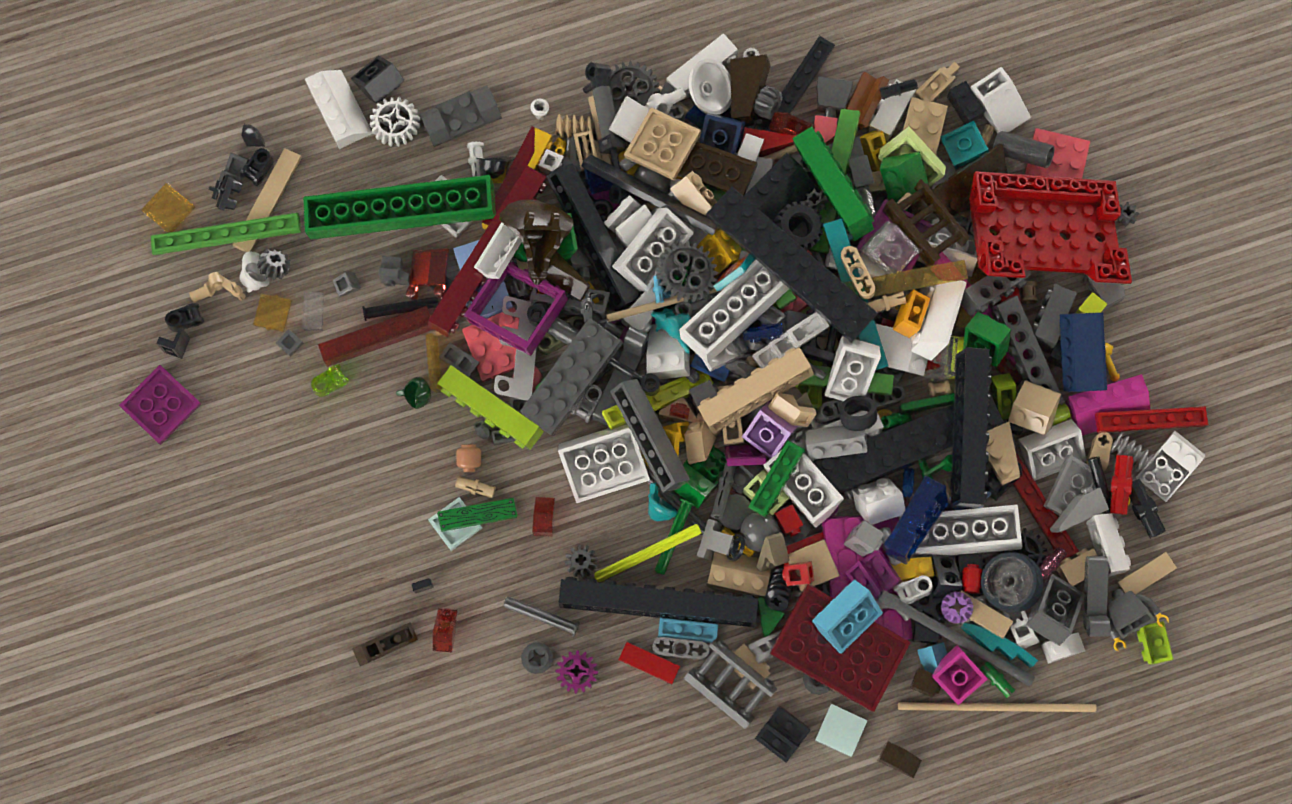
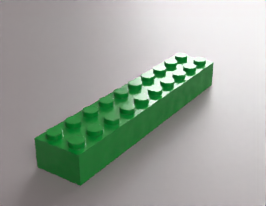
[303,175,496,240]

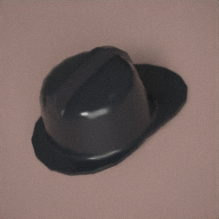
[476,156,515,179]

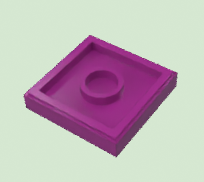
[725,445,766,466]

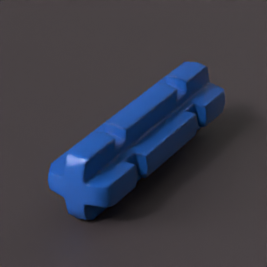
[902,468,915,498]

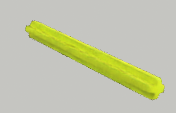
[594,524,701,582]

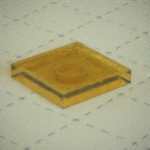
[141,183,195,233]

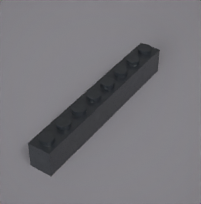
[546,163,641,311]

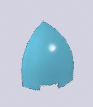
[917,642,947,673]

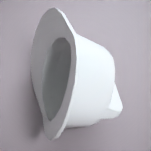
[239,251,270,293]

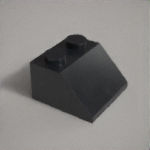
[350,55,404,104]

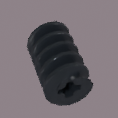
[765,568,794,611]

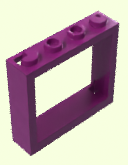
[464,262,568,356]

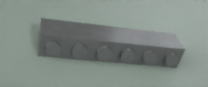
[610,379,690,493]

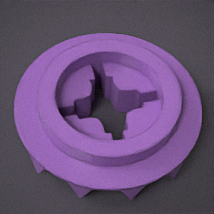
[941,591,973,623]

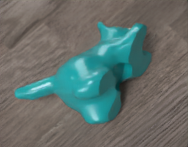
[651,308,691,354]

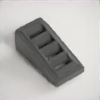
[725,362,757,379]

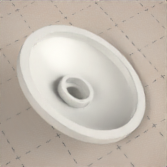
[689,59,731,115]

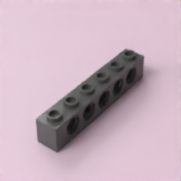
[991,296,1064,403]

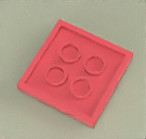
[1024,128,1090,179]
[462,307,536,382]

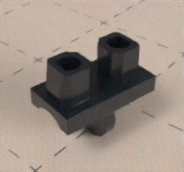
[209,174,242,211]

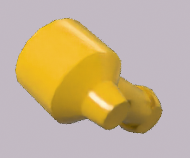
[1105,343,1120,382]

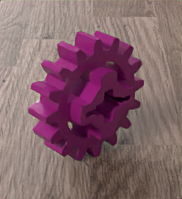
[555,650,598,694]

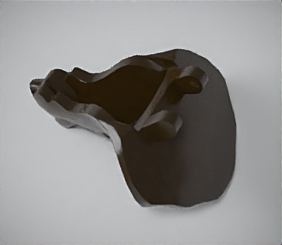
[499,199,573,285]

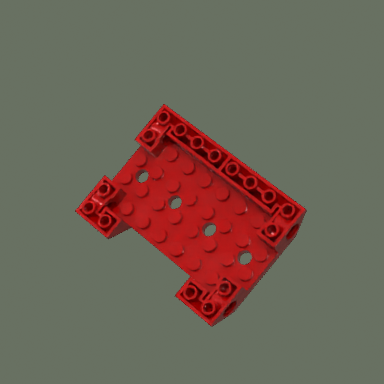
[969,171,1132,284]

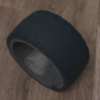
[981,552,1044,612]

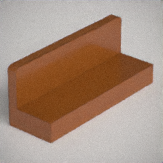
[846,72,889,130]

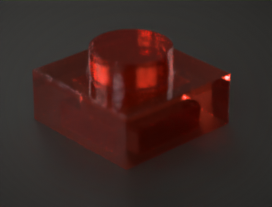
[669,403,690,420]

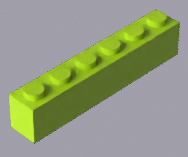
[437,365,544,450]

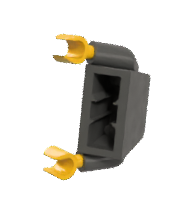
[1107,589,1169,651]

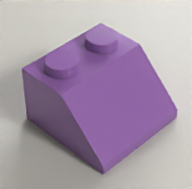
[742,401,799,459]

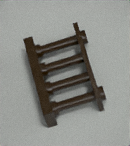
[882,179,970,269]

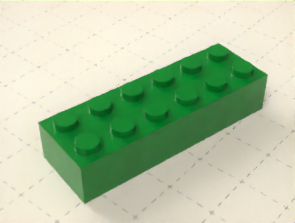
[792,127,874,241]

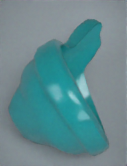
[648,482,678,522]

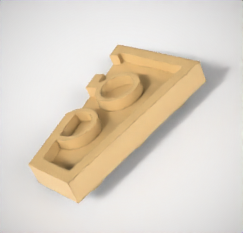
[986,422,1020,485]

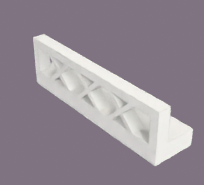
[474,222,522,279]

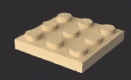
[624,107,701,180]

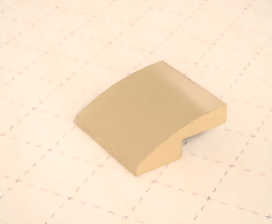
[788,540,840,592]

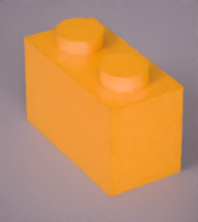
[893,290,930,338]

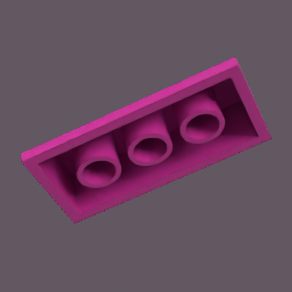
[1065,374,1150,436]

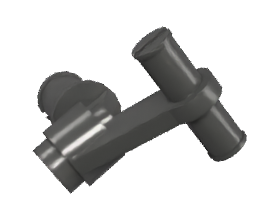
[580,292,624,339]

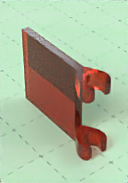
[406,248,449,300]

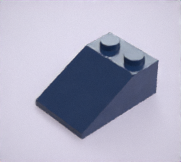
[699,113,746,155]

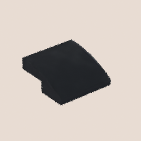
[755,705,811,763]

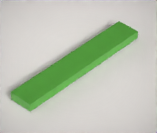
[800,365,894,395]

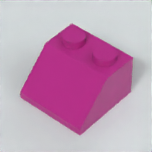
[932,645,988,705]

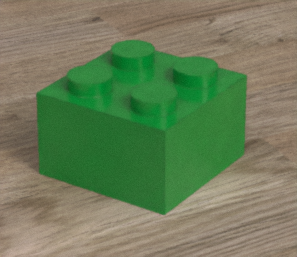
[963,312,1011,367]

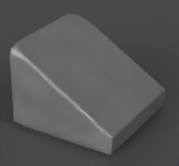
[333,271,360,297]

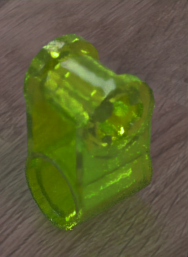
[311,364,349,397]

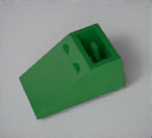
[674,445,727,509]

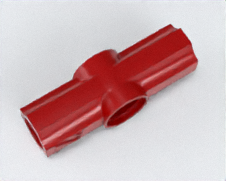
[1110,455,1134,515]

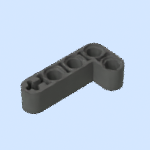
[1083,556,1110,637]

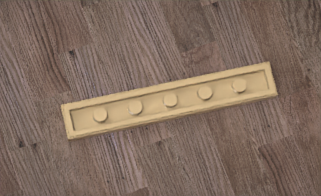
[233,148,302,252]

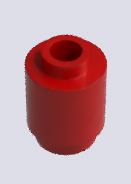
[962,564,983,594]

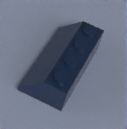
[1060,312,1107,392]

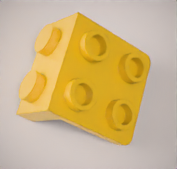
[696,229,742,278]

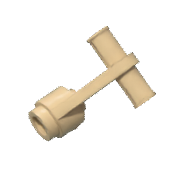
[189,272,246,303]

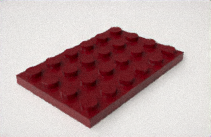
[769,584,911,712]

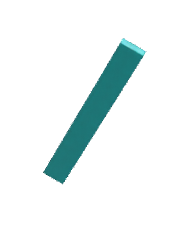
[823,218,889,370]

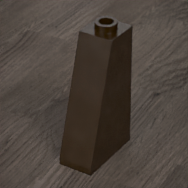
[730,54,771,127]

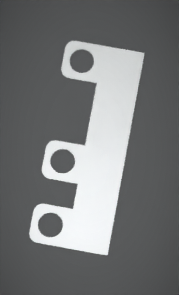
[494,296,540,401]

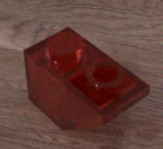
[432,608,458,653]

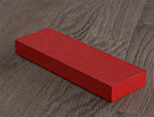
[618,642,680,685]

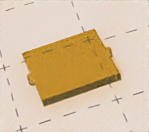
[253,294,292,332]

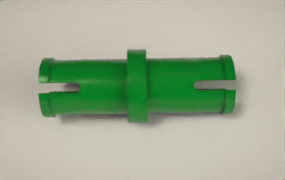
[880,413,912,428]
[979,662,1016,698]

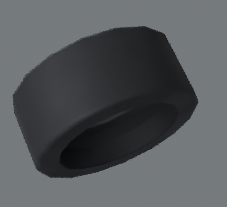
[840,396,877,431]

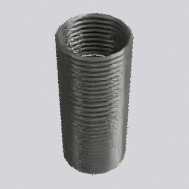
[993,131,1055,168]

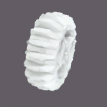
[370,97,420,147]

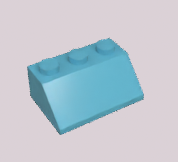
[812,580,883,654]

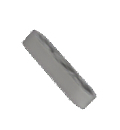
[653,637,709,660]

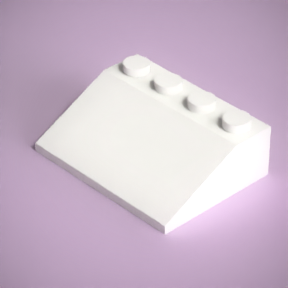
[558,423,650,503]

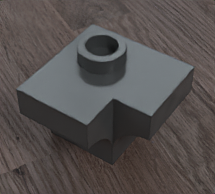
[378,256,411,287]

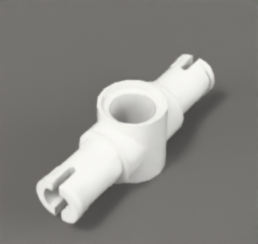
[644,87,687,114]

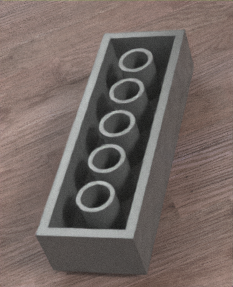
[520,318,623,435]

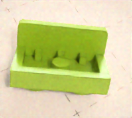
[1137,621,1174,665]

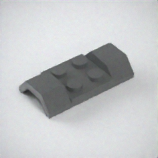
[419,85,502,147]

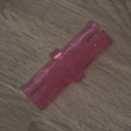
[1039,547,1066,579]

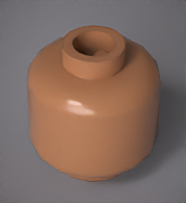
[456,444,482,472]

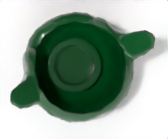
[396,377,431,409]

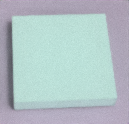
[428,497,483,551]
[815,704,868,757]

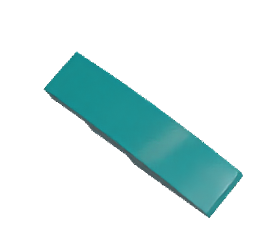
[960,622,1038,668]

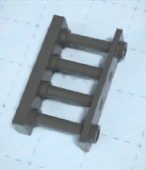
[684,639,777,729]

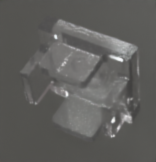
[922,337,958,383]

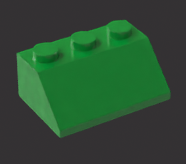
[880,152,929,212]

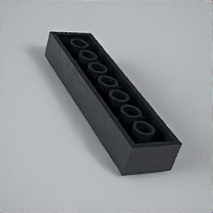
[950,347,992,509]

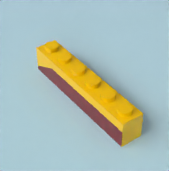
[482,126,554,230]

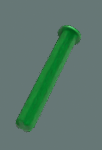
[655,499,695,575]

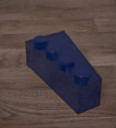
[884,475,948,565]

